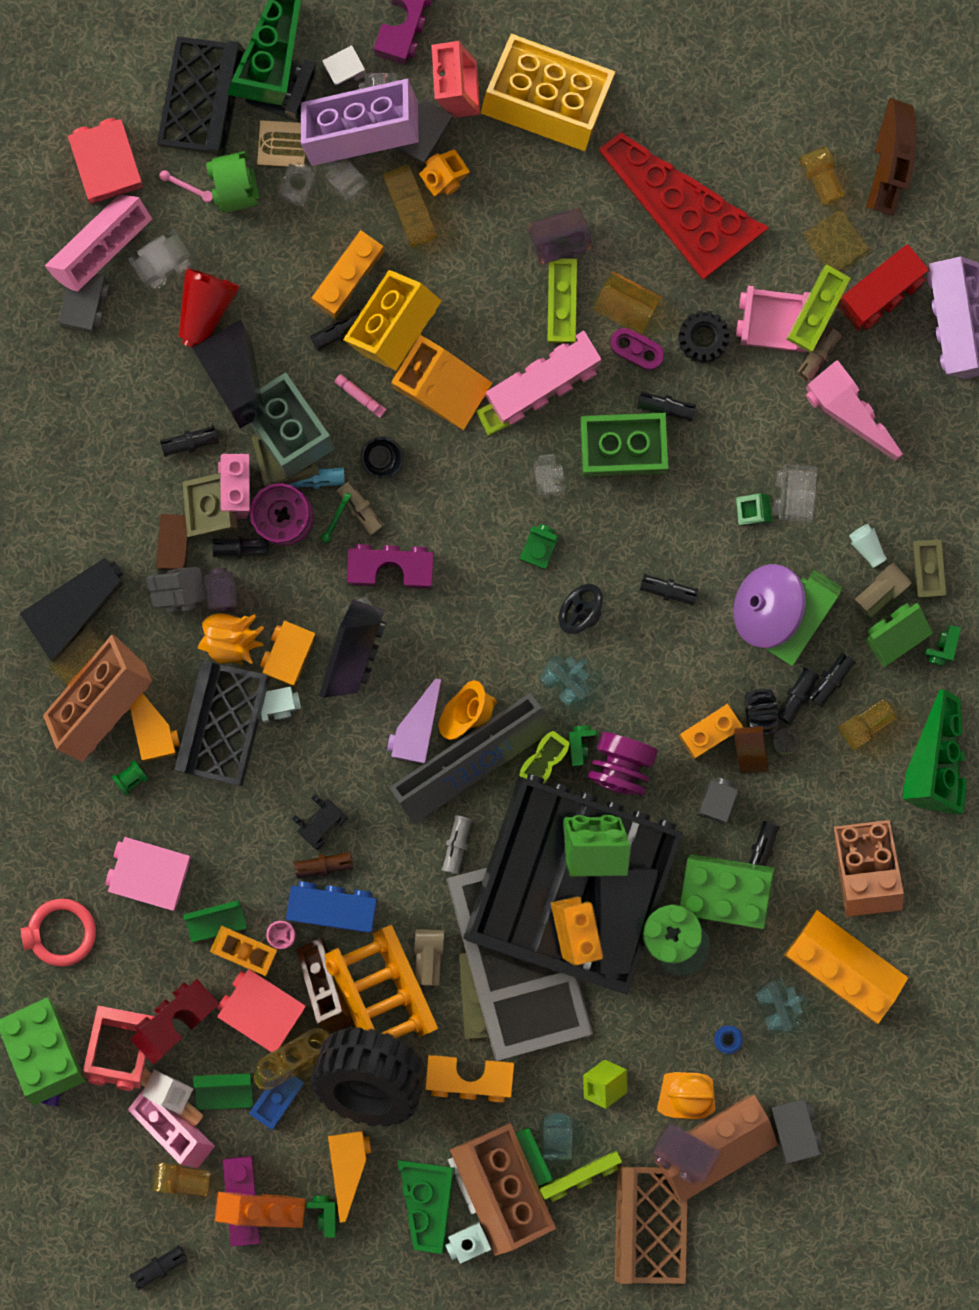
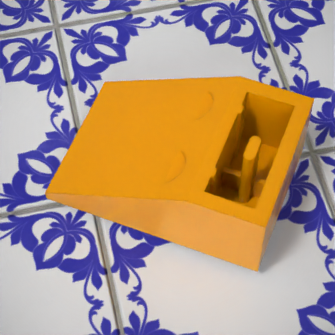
[391,335,493,431]

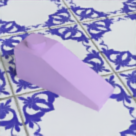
[387,678,441,764]

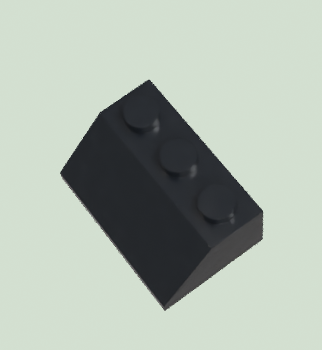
[319,599,386,698]

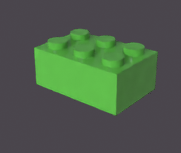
[580,413,668,477]
[680,854,775,929]
[0,997,86,1106]

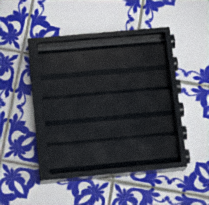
[463,773,683,995]

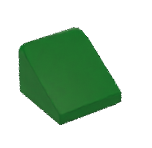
[736,493,772,525]

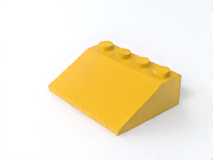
[481,34,615,151]

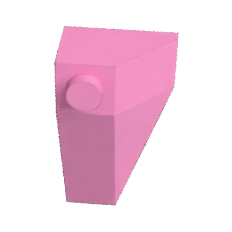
[806,360,903,461]

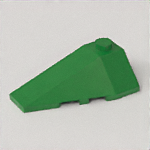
[902,689,967,815]

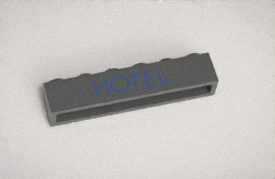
[389,693,555,824]

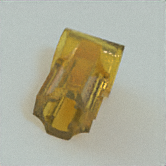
[799,146,845,206]
[837,699,897,751]
[152,1161,211,1196]

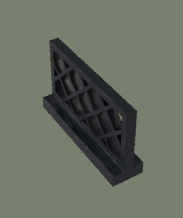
[157,36,245,156]
[175,660,270,787]

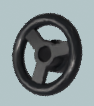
[558,584,603,634]

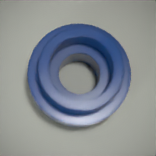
[714,1025,743,1054]

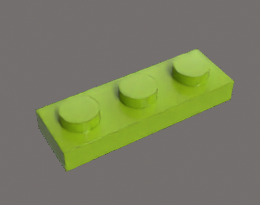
[547,258,577,344]
[786,264,851,353]
[539,1151,622,1202]

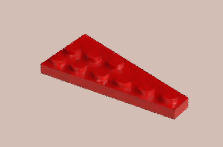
[599,132,769,281]

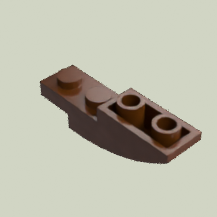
[866,98,916,216]

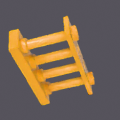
[324,924,438,1039]

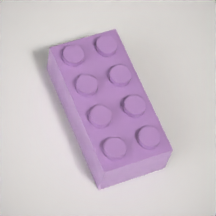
[301,79,419,166]
[927,256,979,379]

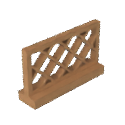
[615,1166,687,1284]

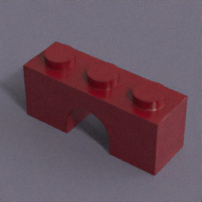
[130,979,220,1065]

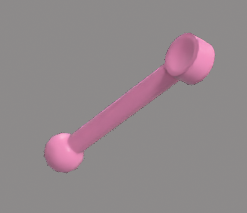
[159,170,213,202]

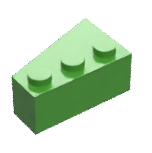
[766,569,842,666]

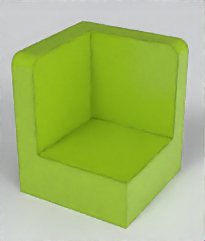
[583,1060,628,1109]

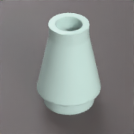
[849,524,887,567]

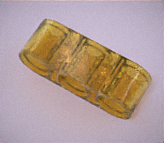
[382,164,437,248]
[254,1028,329,1090]

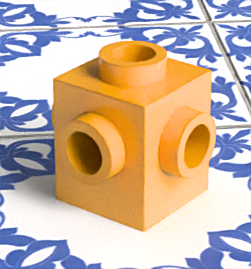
[419,149,470,197]

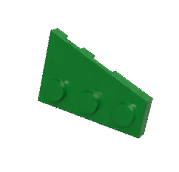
[397,1160,455,1254]

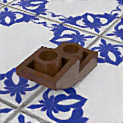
[734,726,769,773]

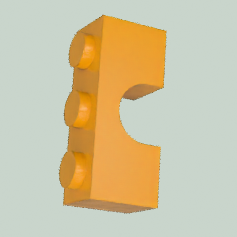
[312,230,384,319]
[425,1055,514,1102]

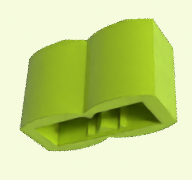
[520,731,569,784]

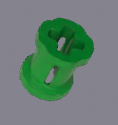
[111,760,149,797]

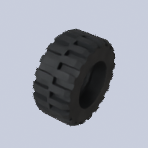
[311,1028,427,1127]

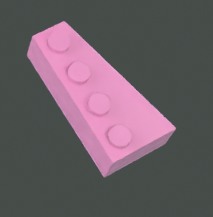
[485,331,601,425]

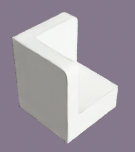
[322,46,366,85]
[142,1070,193,1114]

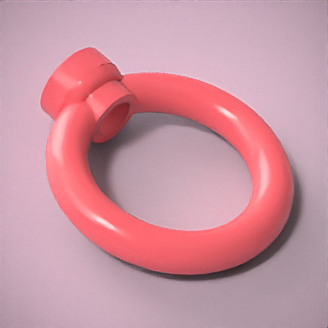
[21,899,96,967]

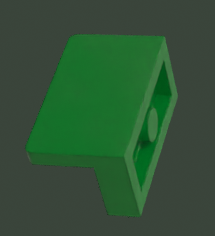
[183,900,247,943]
[193,1073,253,1110]
[515,1127,553,1186]

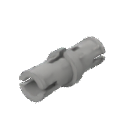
[441,815,473,875]

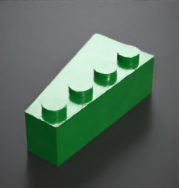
[227,0,301,105]

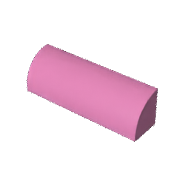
[45,194,152,291]

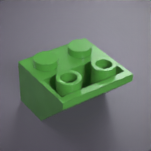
[865,603,933,667]
[564,815,631,876]

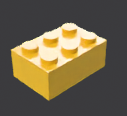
[343,270,442,371]

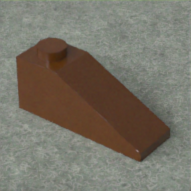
[296,938,354,1034]

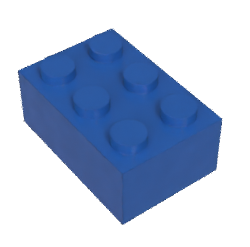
[286,881,378,933]

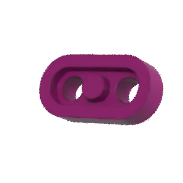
[610,328,664,371]

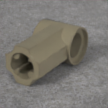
[854,562,912,618]
[415,929,444,986]

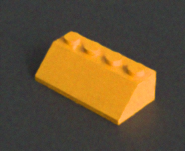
[783,910,908,1024]

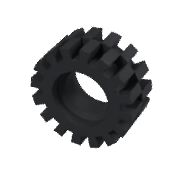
[678,310,730,364]

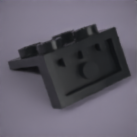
[246,59,317,122]

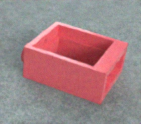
[432,41,480,118]
[83,1006,154,1091]

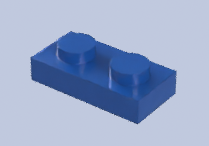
[249,1066,305,1130]

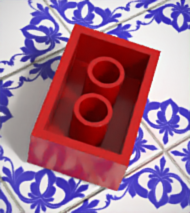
[837,244,929,332]

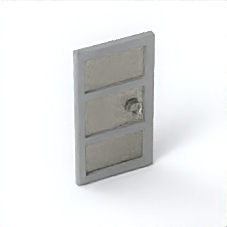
[447,868,593,1061]

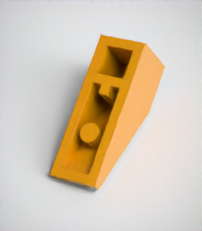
[130,693,181,762]
[328,1131,371,1223]

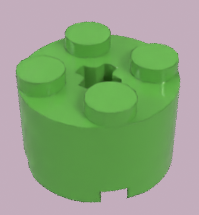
[206,151,259,213]
[643,905,702,963]

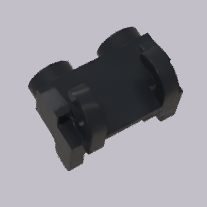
[292,794,348,850]

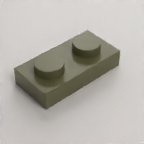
[912,539,946,598]

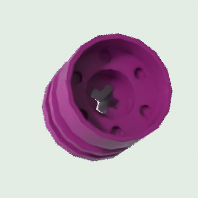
[250,483,315,546]
[588,732,658,796]

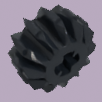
[744,688,779,736]

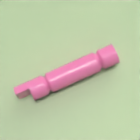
[334,374,387,418]

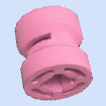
[266,921,296,949]

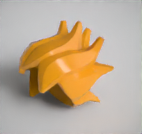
[198,613,264,666]

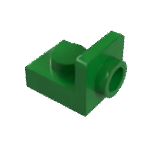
[519,524,558,570]
[923,625,961,666]
[568,725,598,768]
[307,1195,337,1237]

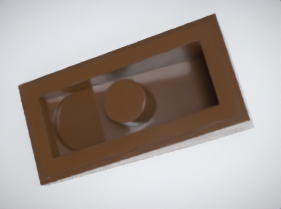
[156,514,188,570]

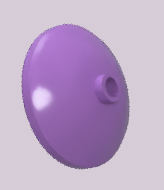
[733,564,806,649]

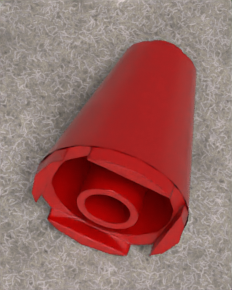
[178,268,239,348]

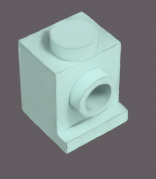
[261,687,301,723]
[445,1222,491,1264]

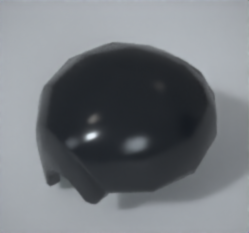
[360,436,404,479]

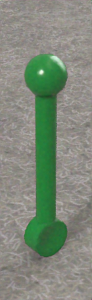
[321,492,352,543]

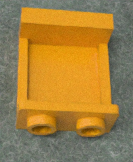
[551,896,603,965]

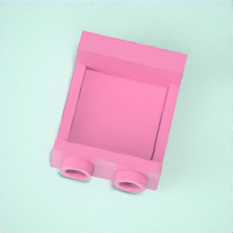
[736,286,810,353]
[218,454,250,519]
[105,837,192,911]

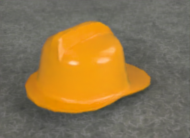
[438,680,497,740]
[657,1072,715,1119]

